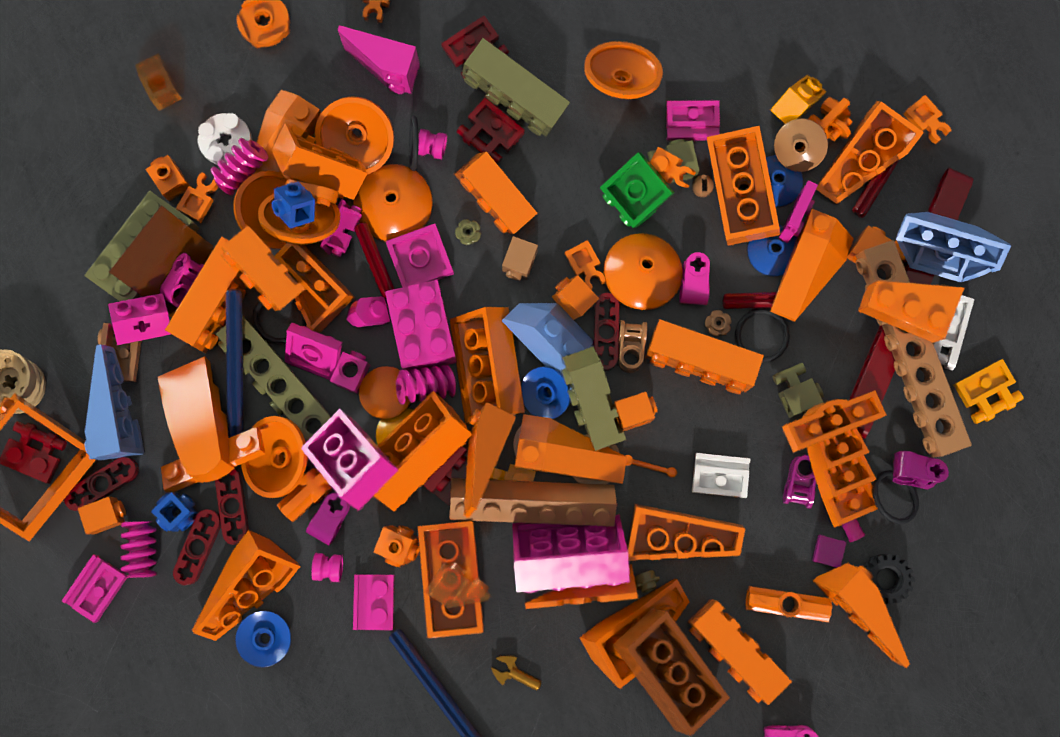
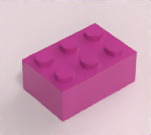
[385,279,457,372]
[301,409,398,510]

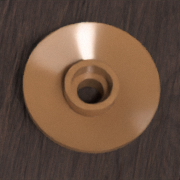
[774,118,828,172]

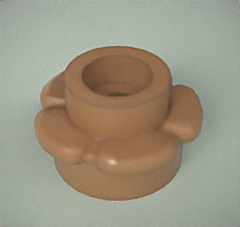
[705,310,732,336]

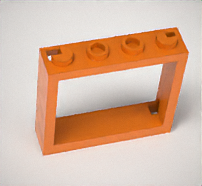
[0,393,95,541]

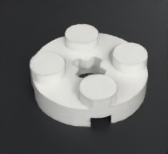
[198,113,252,164]

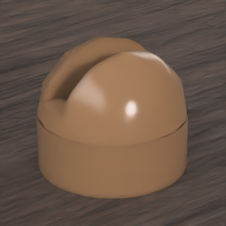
[692,175,714,197]

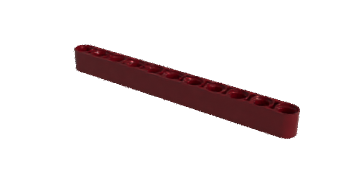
[848,168,974,439]

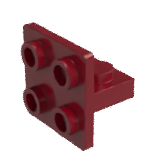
[423,446,468,506]

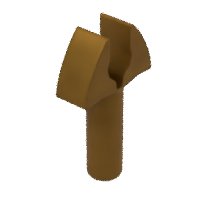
[491,655,542,691]

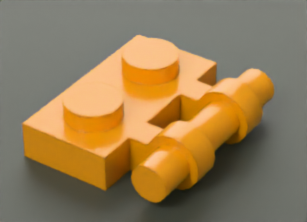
[953,359,1023,424]

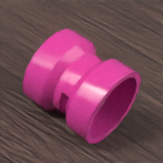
[418,129,447,160]
[312,553,343,582]

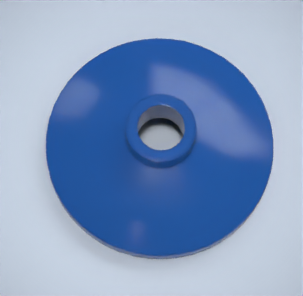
[766,155,803,207]
[747,225,797,276]
[521,367,570,419]
[236,611,291,667]

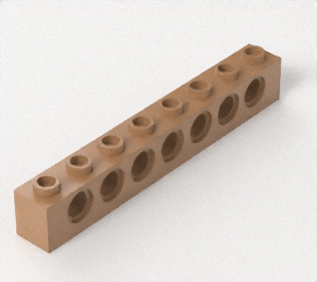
[856,240,972,458]

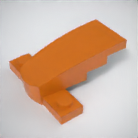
[158,356,265,494]
[782,391,886,527]

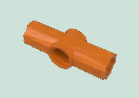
[277,468,333,522]
[745,586,832,622]

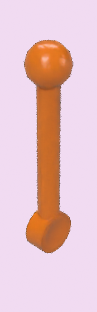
[625,455,677,478]

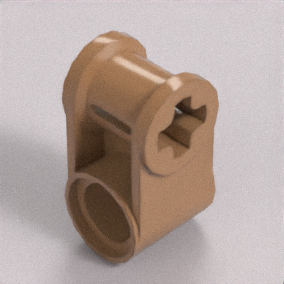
[618,320,647,373]

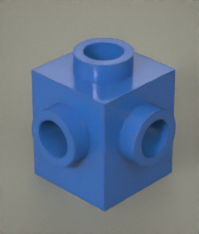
[272,181,315,229]
[151,492,198,532]

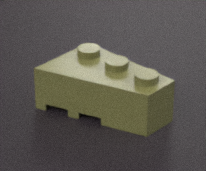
[561,347,626,451]

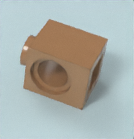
[502,236,538,281]

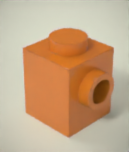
[146,155,191,201]
[552,275,599,320]
[78,497,126,534]

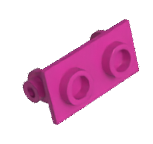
[320,199,362,257]

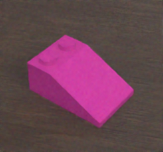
[338,25,420,94]

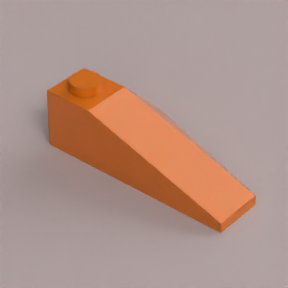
[770,209,854,322]
[515,414,627,484]
[813,563,910,668]
[525,564,638,609]
[580,579,690,689]

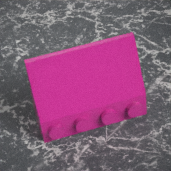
[512,515,629,593]

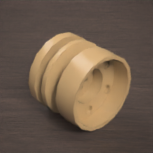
[0,350,46,414]

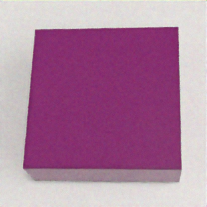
[812,535,847,568]

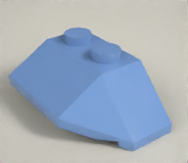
[896,212,1011,282]
[502,303,594,390]

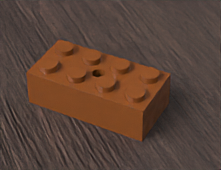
[613,609,729,736]

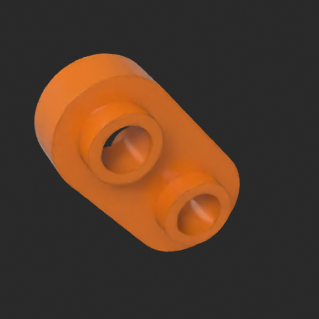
[285,180,339,207]

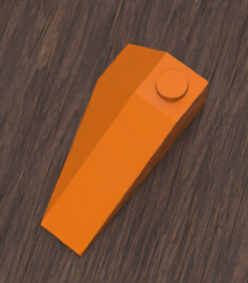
[249,90,321,177]
[816,101,924,204]
[464,402,516,518]
[192,530,301,641]

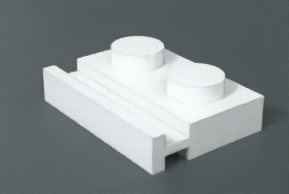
[692,453,750,498]

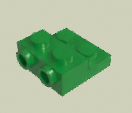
[600,152,675,228]

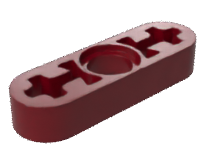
[594,293,619,371]
[64,457,139,511]
[215,468,249,545]
[173,509,221,585]

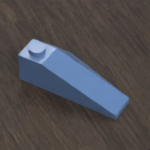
[85,344,145,460]

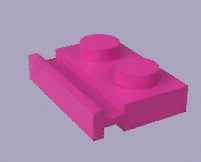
[666,101,720,141]
[778,180,818,243]
[62,555,128,623]
[353,574,395,630]

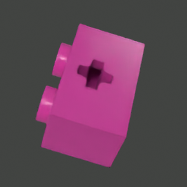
[108,293,170,345]

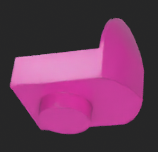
[346,296,390,327]

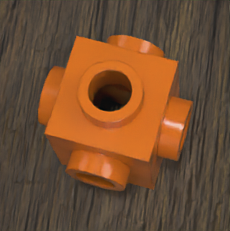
[374,525,420,567]

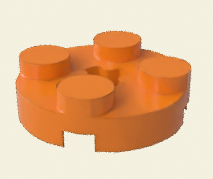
[237,0,290,48]

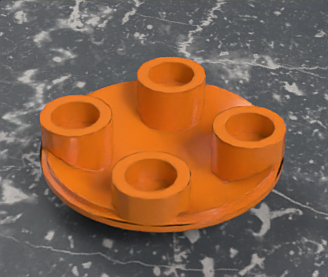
[359,366,410,419]

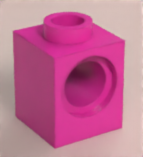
[330,351,370,395]

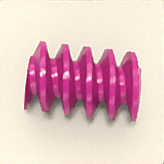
[210,138,268,195]
[396,365,456,405]
[121,522,157,578]

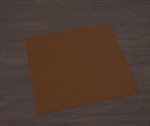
[109,205,215,317]

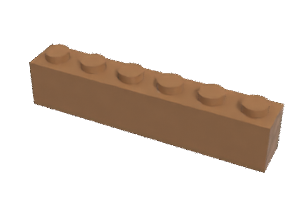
[450,478,617,526]

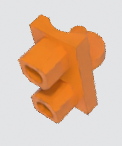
[808,97,852,141]

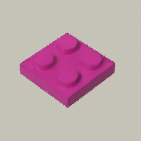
[386,224,454,287]
[285,323,342,380]

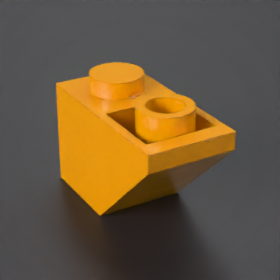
[771,75,826,124]

